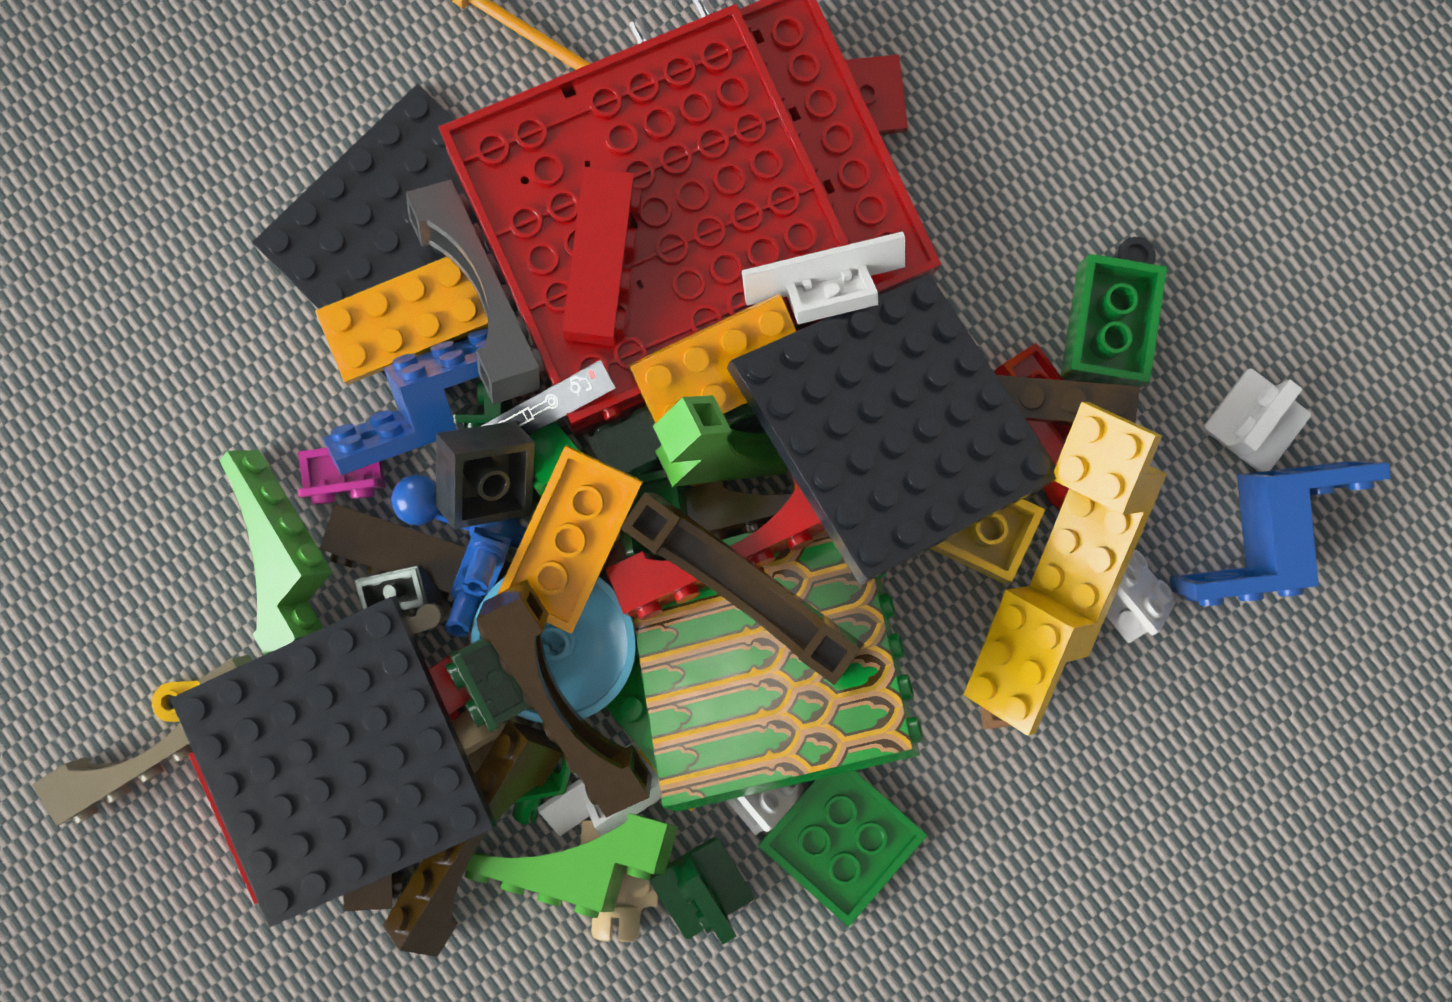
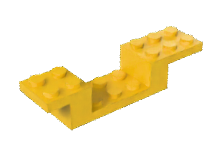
[963,402,1167,736]

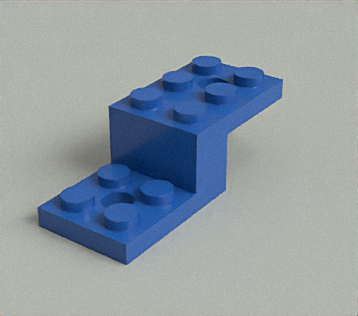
[323,328,488,475]

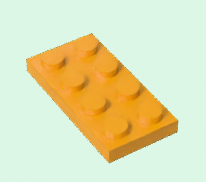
[315,257,488,385]
[628,294,796,424]
[497,445,643,634]

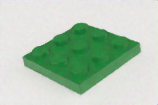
[758,771,928,927]

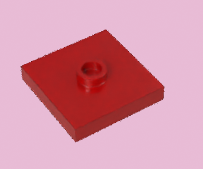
[845,54,908,135]

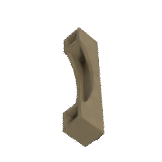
[32,654,252,826]

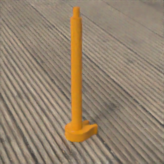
[452,0,591,70]

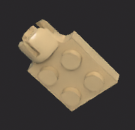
[581,820,658,942]

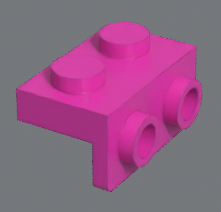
[297,448,386,505]

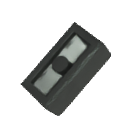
[355,565,443,610]

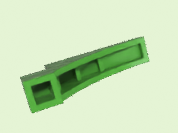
[653,395,789,487]
[220,450,332,655]
[464,813,678,918]

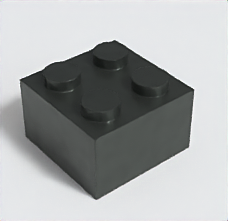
[436,421,535,529]

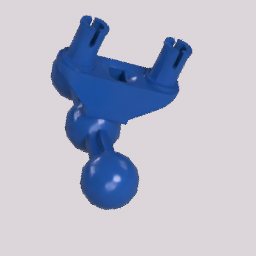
[391,474,527,637]

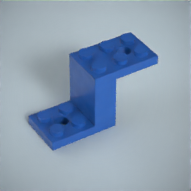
[1169,461,1390,606]

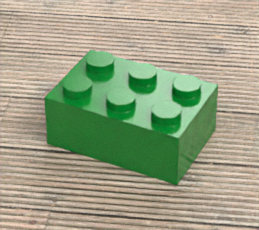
[1060,254,1167,388]

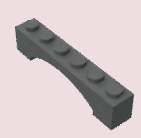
[406,179,544,405]

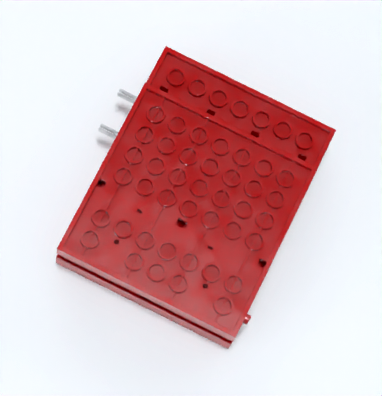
[438,0,941,438]

